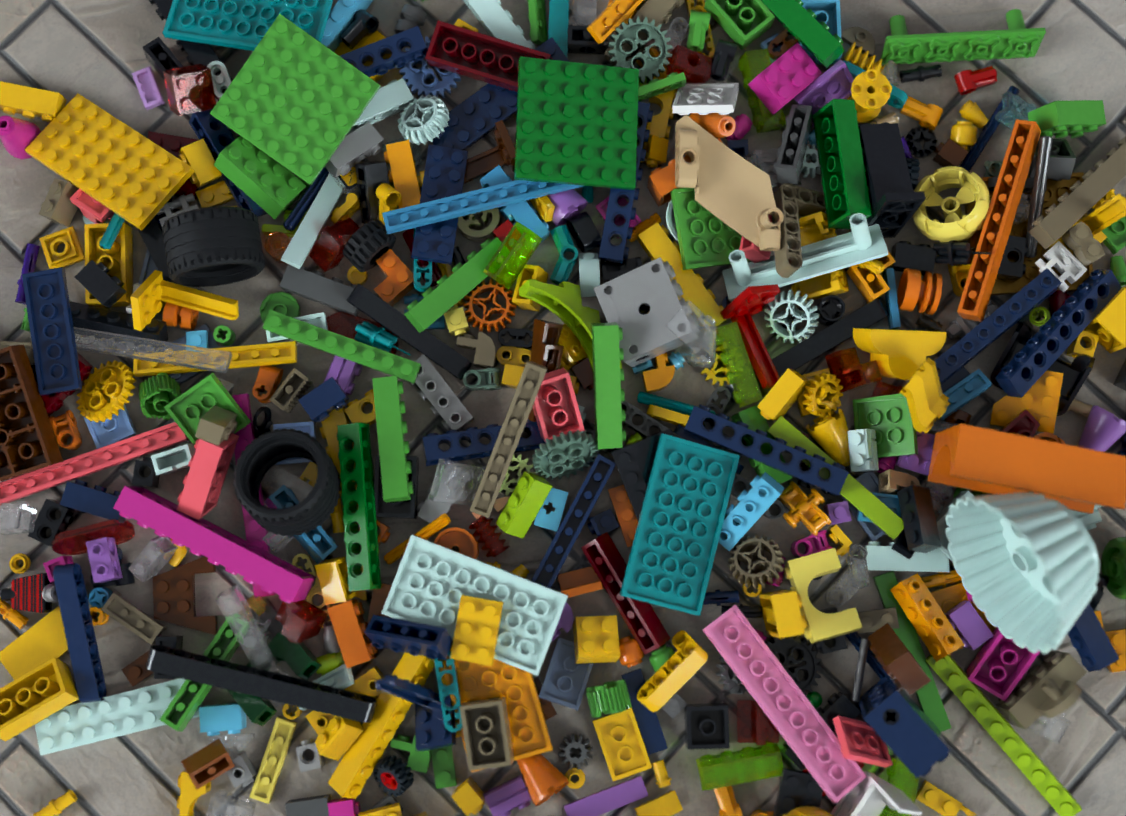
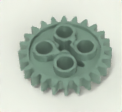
[608,16,673,83]
[532,430,598,480]

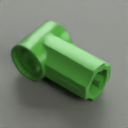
[686,10,711,52]

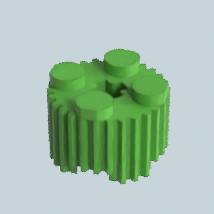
[138,373,181,420]
[586,679,631,718]

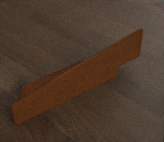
[528,319,564,422]

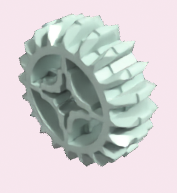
[397,94,450,146]
[764,289,819,344]

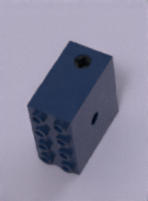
[858,674,951,778]

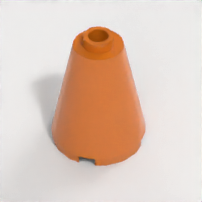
[689,113,736,139]
[516,753,569,807]

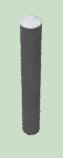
[851,638,869,702]

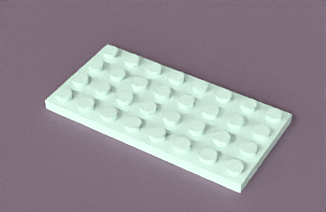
[381,535,568,676]

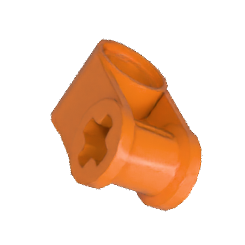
[252,365,283,404]
[49,410,82,451]

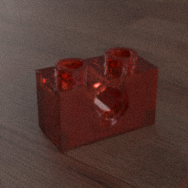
[666,45,712,83]

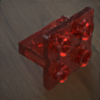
[737,700,779,746]

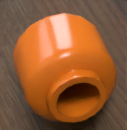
[619,635,645,668]

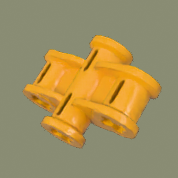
[778,481,832,536]

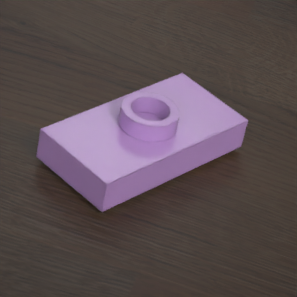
[132,66,165,111]

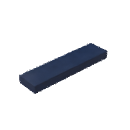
[621,668,668,755]

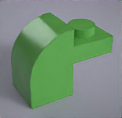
[390,734,432,773]

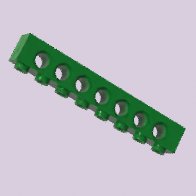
[337,422,381,591]

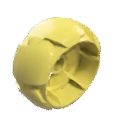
[912,166,990,242]

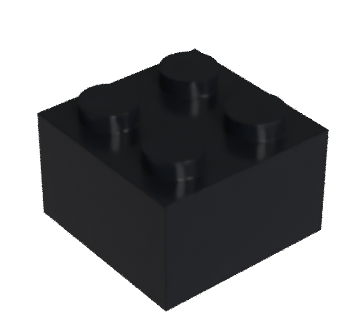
[684,703,730,750]

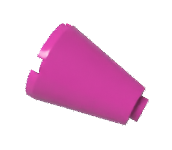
[0,116,41,159]

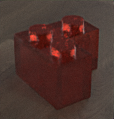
[309,217,360,272]
[825,347,882,393]
[275,600,327,644]

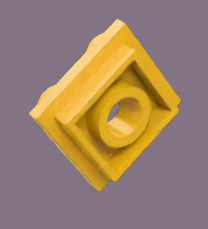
[39,226,85,269]

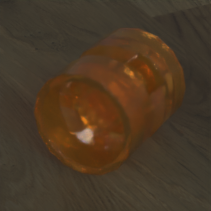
[264,231,291,263]

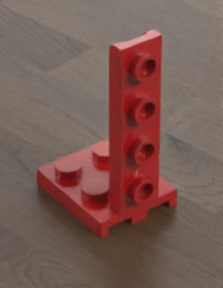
[720,284,781,389]

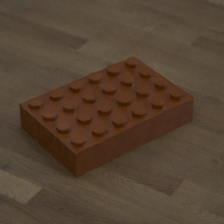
[0,345,63,482]

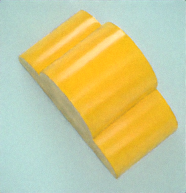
[853,328,947,380]

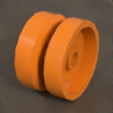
[434,527,479,559]

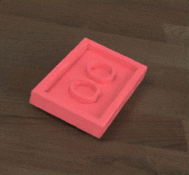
[833,715,893,768]

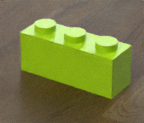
[496,471,553,539]

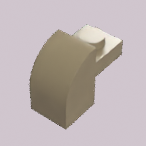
[456,332,497,368]

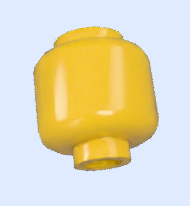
[950,121,977,150]

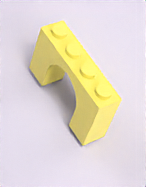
[783,548,862,644]

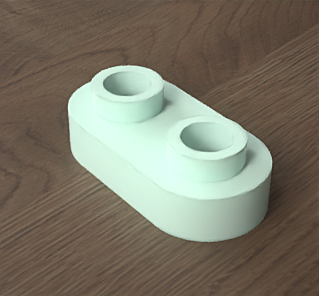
[206,61,232,99]

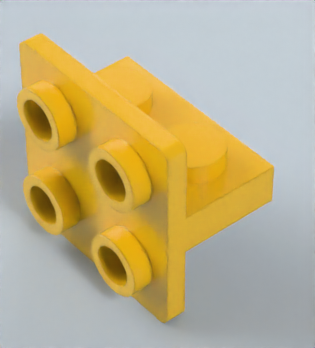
[558,324,588,371]

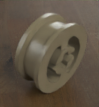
[457,208,500,242]

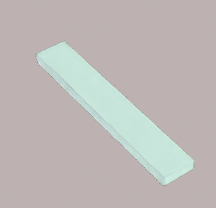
[281,173,346,269]

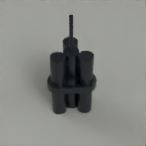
[934,240,990,266]

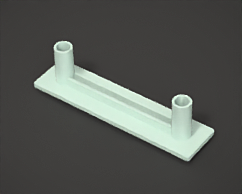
[722,213,889,302]

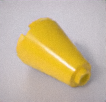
[805,408,850,467]

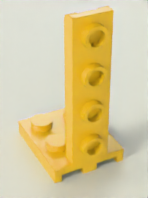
[1049,193,1126,255]
[130,270,239,331]

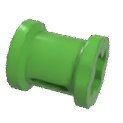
[213,325,236,346]

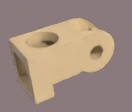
[879,469,920,494]

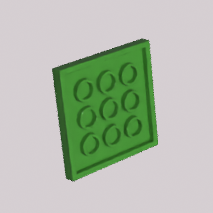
[671,188,752,270]

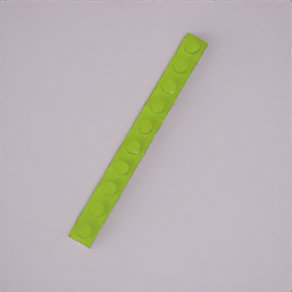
[926,655,1082,816]

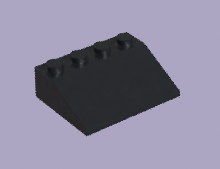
[611,428,674,521]

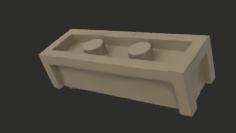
[101,592,168,645]

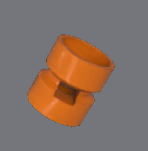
[162,302,199,331]

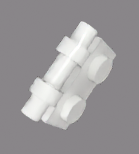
[1035,241,1088,292]

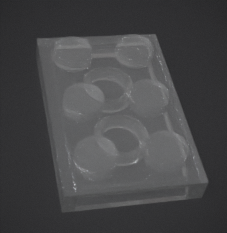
[429,459,486,506]

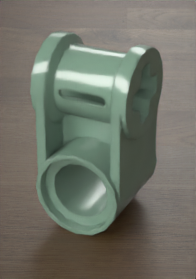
[463,368,502,390]

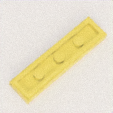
[249,716,297,804]

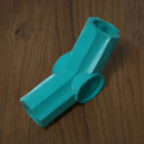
[550,225,578,285]

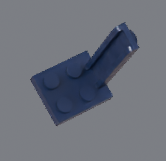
[376,675,456,752]

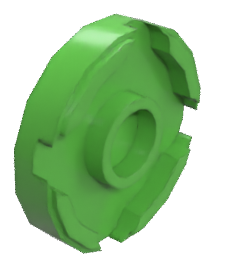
[260,291,301,323]

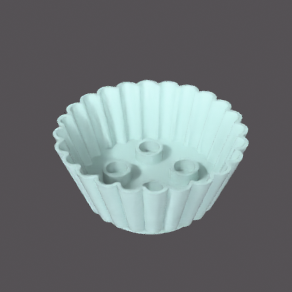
[945,492,1099,654]

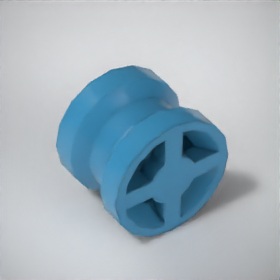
[88,587,113,608]

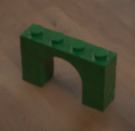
[228,628,322,726]

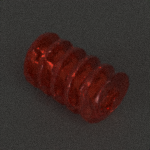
[468,516,510,558]

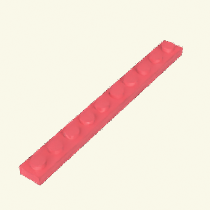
[0,422,189,506]

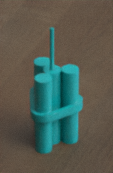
[354,320,411,356]

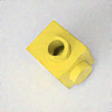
[444,306,470,337]

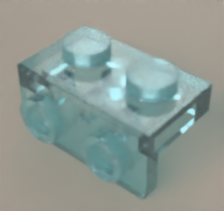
[995,91,1037,130]

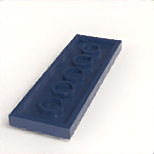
[411,144,468,265]
[22,267,83,395]

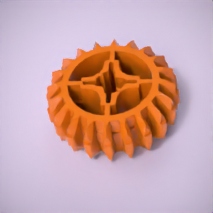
[463,279,517,333]

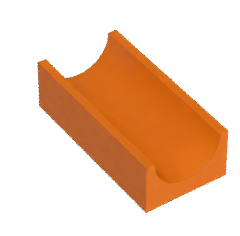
[927,424,1126,514]

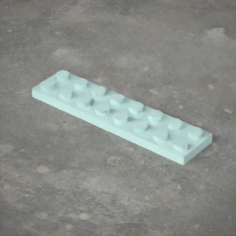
[35,678,203,756]

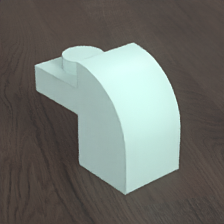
[578,252,600,297]

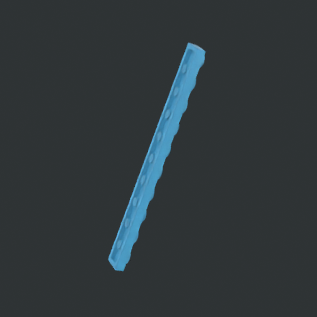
[382,180,583,234]

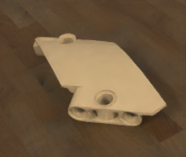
[675,115,784,251]

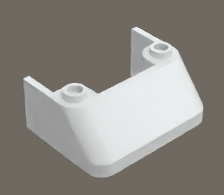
[830,771,923,816]

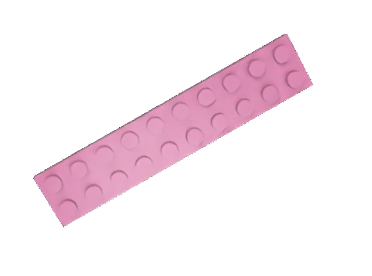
[702,604,867,804]

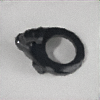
[253,406,273,439]

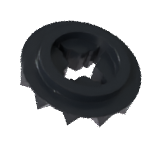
[905,126,938,158]

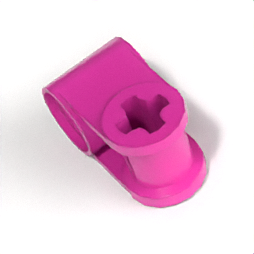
[790,530,832,558]

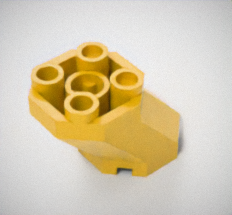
[900,357,950,434]

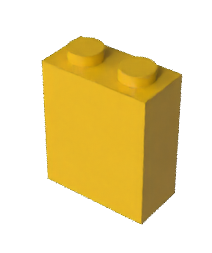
[757,368,810,420]

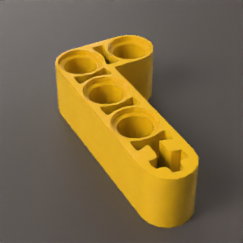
[637,630,708,712]

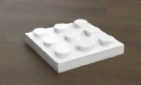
[672,83,739,116]

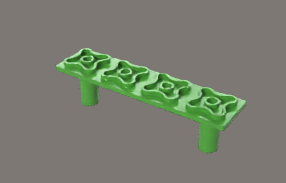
[880,9,1046,65]

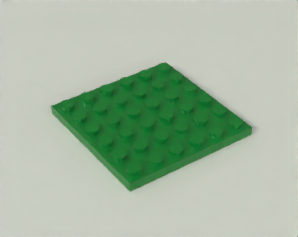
[514,56,639,190]

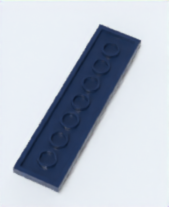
[432,37,570,150]

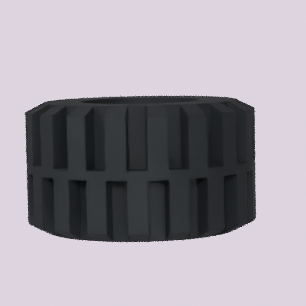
[343,219,396,272]

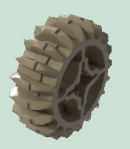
[728,534,784,589]

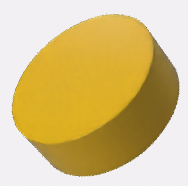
[347,266,368,285]

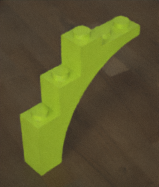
[519,279,622,370]

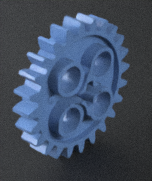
[399,36,461,98]

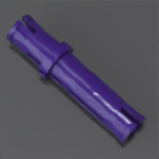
[15,243,40,304]

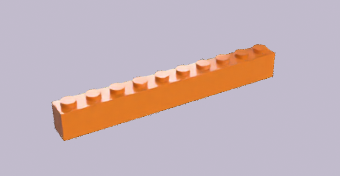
[957,119,1041,322]

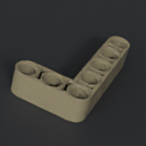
[772,183,826,278]

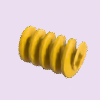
[843,42,887,73]

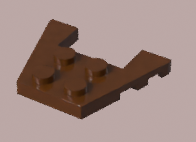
[153,556,218,635]

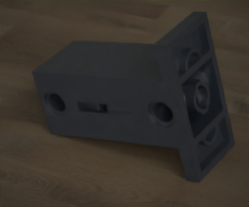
[858,122,926,238]

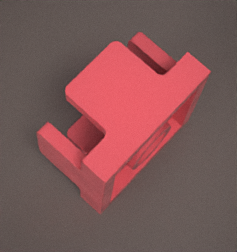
[70,189,114,224]

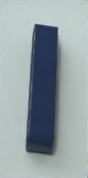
[53,563,107,703]

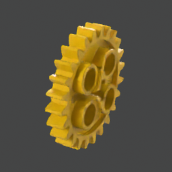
[76,360,136,423]

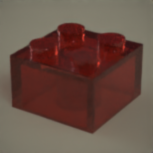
[163,64,216,116]

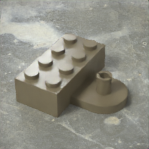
[996,651,1087,729]

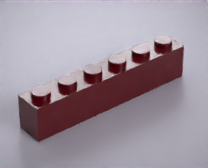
[581,532,671,655]

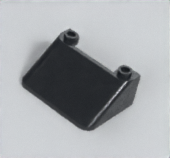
[990,322,1095,416]

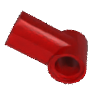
[954,66,997,95]

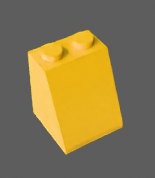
[1085,286,1126,354]

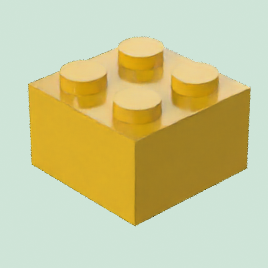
[573,615,620,664]

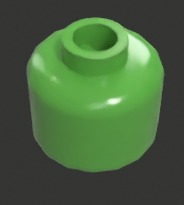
[649,644,675,673]

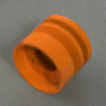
[897,268,943,315]

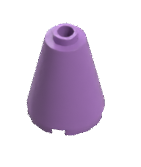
[547,189,588,227]
[1077,405,1126,452]

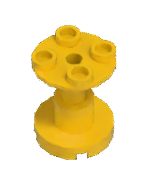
[846,69,892,124]

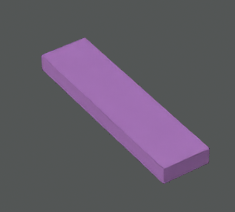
[564,775,649,816]

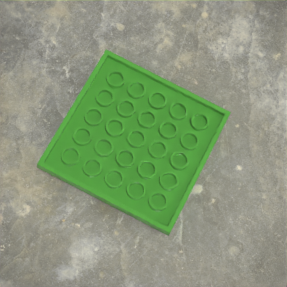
[210,14,381,185]

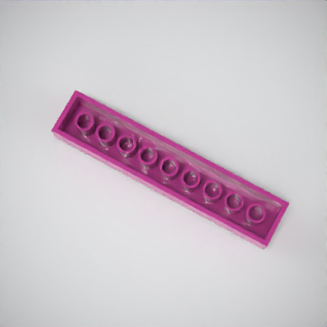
[114,486,316,603]

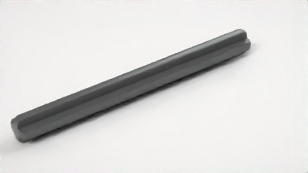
[1025,136,1053,258]

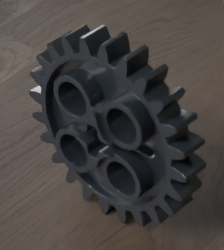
[765,635,822,696]

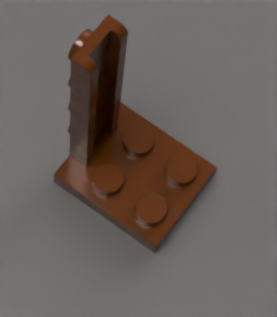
[463,120,515,184]

